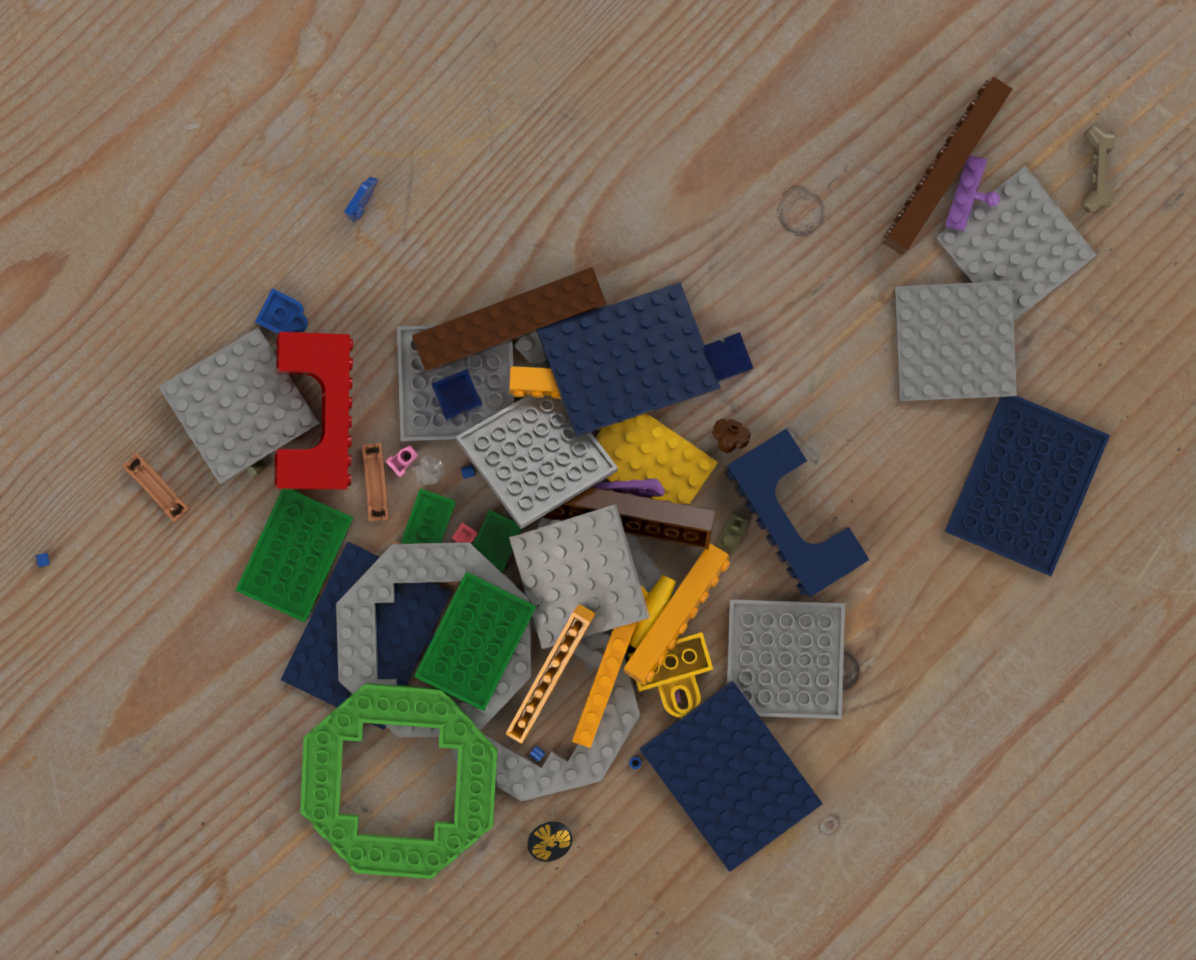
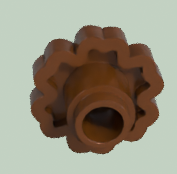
[712,418,751,453]

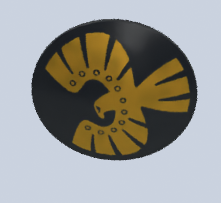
[527,821,573,862]

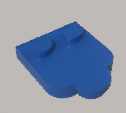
[344,176,378,223]
[255,288,308,334]

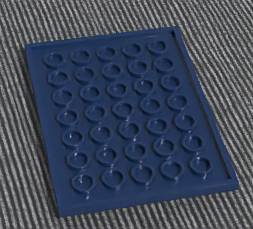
[536,282,721,437]
[944,396,1110,577]
[281,541,452,730]
[639,680,823,872]

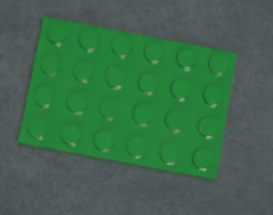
[235,489,354,623]
[414,571,536,711]

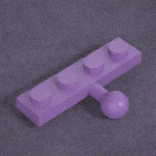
[945,155,1000,232]
[593,478,665,497]

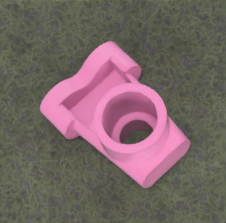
[385,445,419,478]

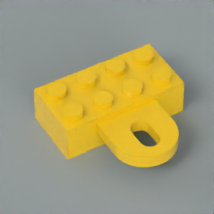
[628,631,713,718]

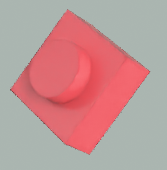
[452,522,478,543]

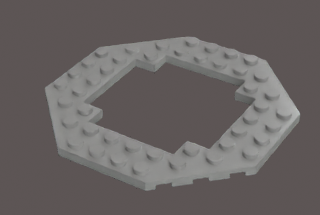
[336,542,532,737]
[447,616,640,801]

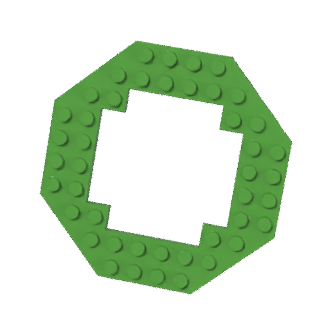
[300,683,498,879]

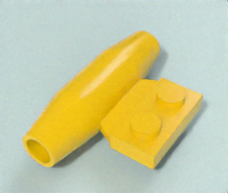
[629,575,676,648]

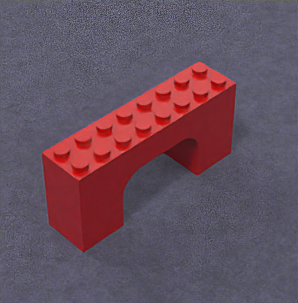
[274,332,353,490]

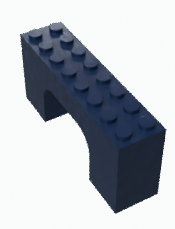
[725,428,870,597]

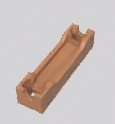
[362,443,390,521]
[122,453,191,522]

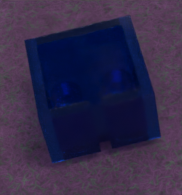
[704,332,753,382]
[431,369,483,421]

